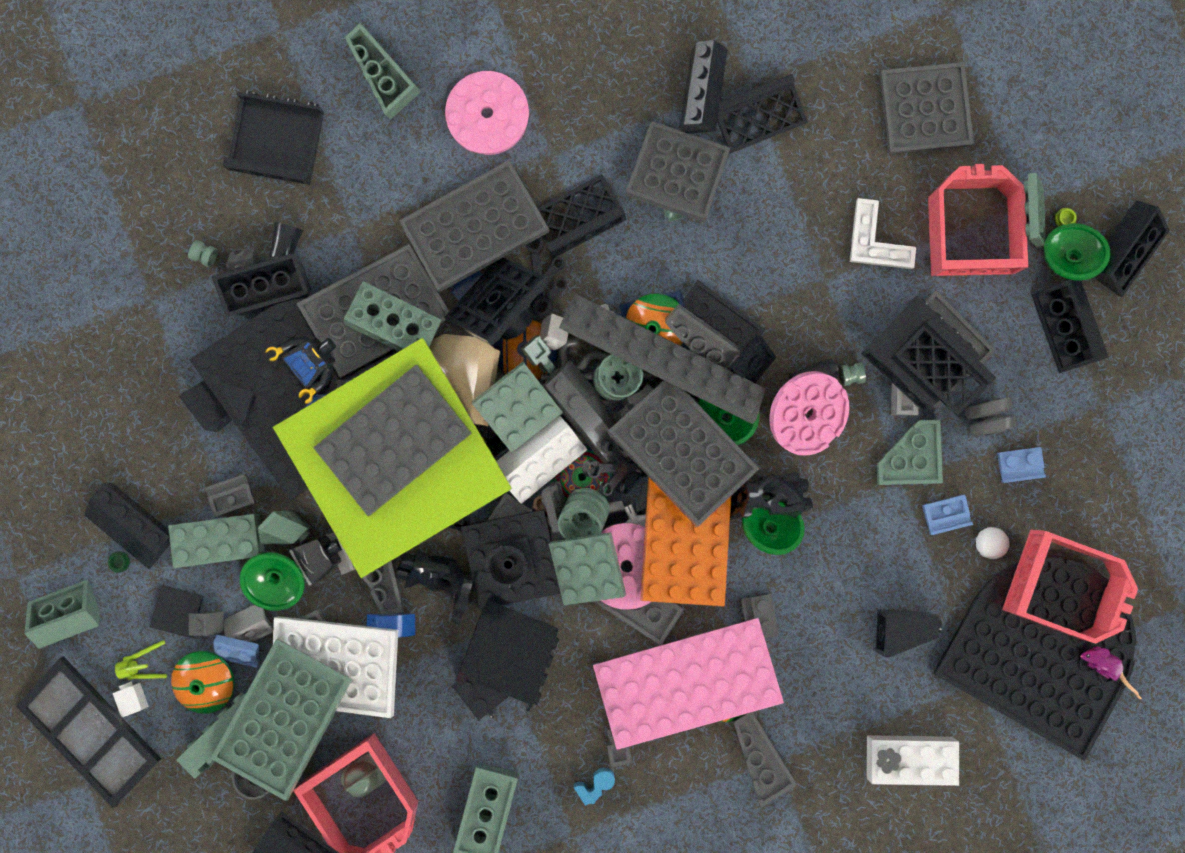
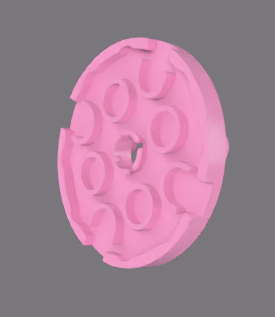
[445,71,529,155]
[769,371,849,455]
[601,523,650,609]

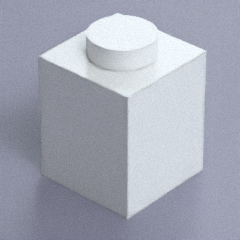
[540,314,568,350]
[113,681,149,717]

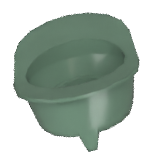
[341,753,387,797]

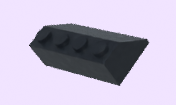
[679,40,728,133]
[1094,200,1170,297]
[211,253,311,317]
[1031,280,1109,373]
[84,483,170,569]

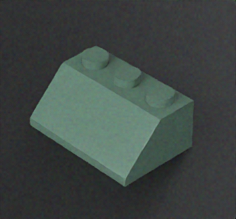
[24,580,100,649]

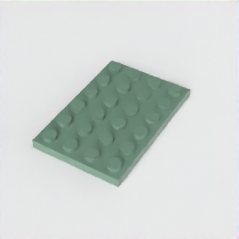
[211,639,353,801]

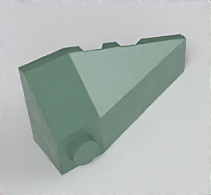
[258,510,312,544]

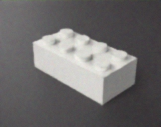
[496,415,587,504]
[867,735,959,786]

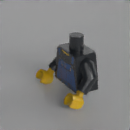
[265,337,336,404]

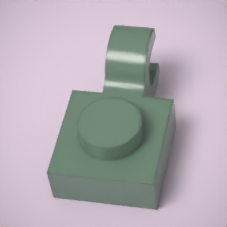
[521,335,555,373]

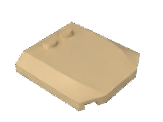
[429,334,500,426]

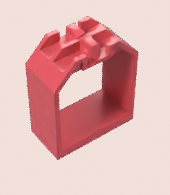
[928,164,1028,276]
[1002,530,1138,644]
[293,733,418,853]

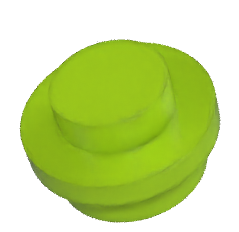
[1054,208,1076,227]

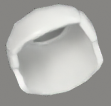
[976,527,1010,559]

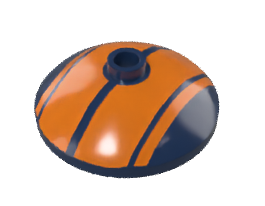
[494,320,557,380]

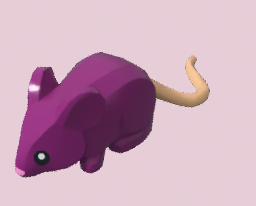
[1080,646,1142,699]

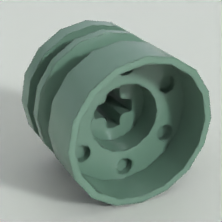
[593,354,643,402]
[558,488,610,539]

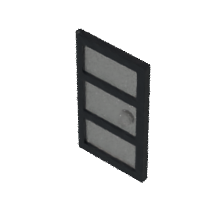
[16,656,162,808]

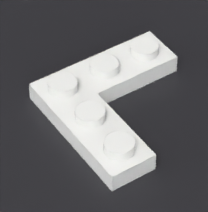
[850,198,916,269]

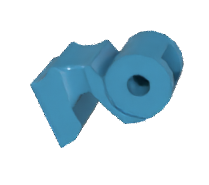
[574,768,615,806]

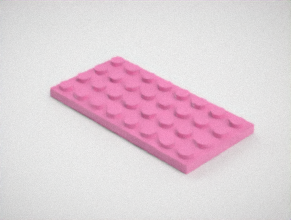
[593,618,784,750]

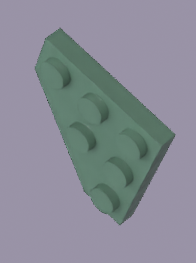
[877,420,943,485]

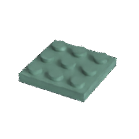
[1024,173,1046,249]
[471,362,563,452]
[549,532,626,605]

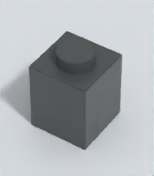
[189,611,224,636]

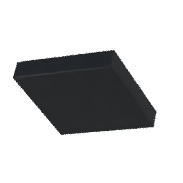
[730,334,776,383]
[149,585,204,638]

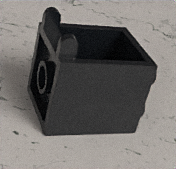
[452,679,509,721]

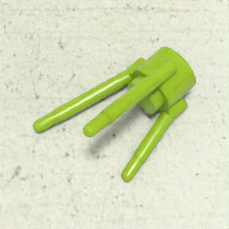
[115,640,167,680]

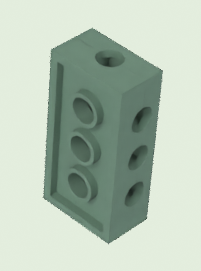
[344,281,442,351]
[453,762,519,853]

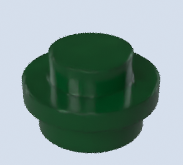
[108,551,130,573]

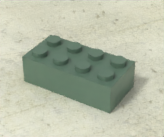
[168,514,265,568]

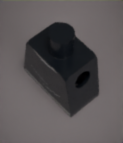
[289,536,342,586]

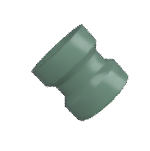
[188,240,218,267]
[839,362,866,386]

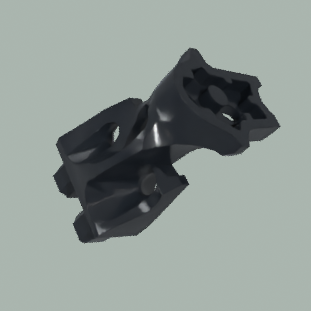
[730,472,813,520]
[395,549,473,625]

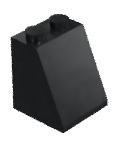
[178,380,232,432]
[876,609,942,657]

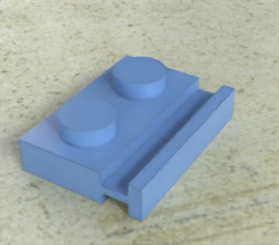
[997,447,1046,483]
[922,495,973,535]
[214,635,260,668]

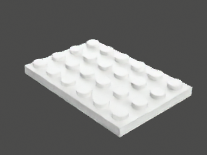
[273,616,398,718]

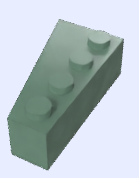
[345,23,421,119]
[177,692,246,779]

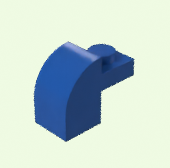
[367,613,415,637]

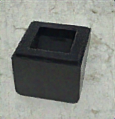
[605,501,626,525]

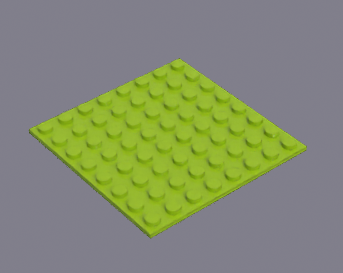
[273,338,512,578]

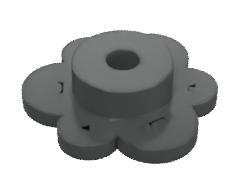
[876,748,902,774]

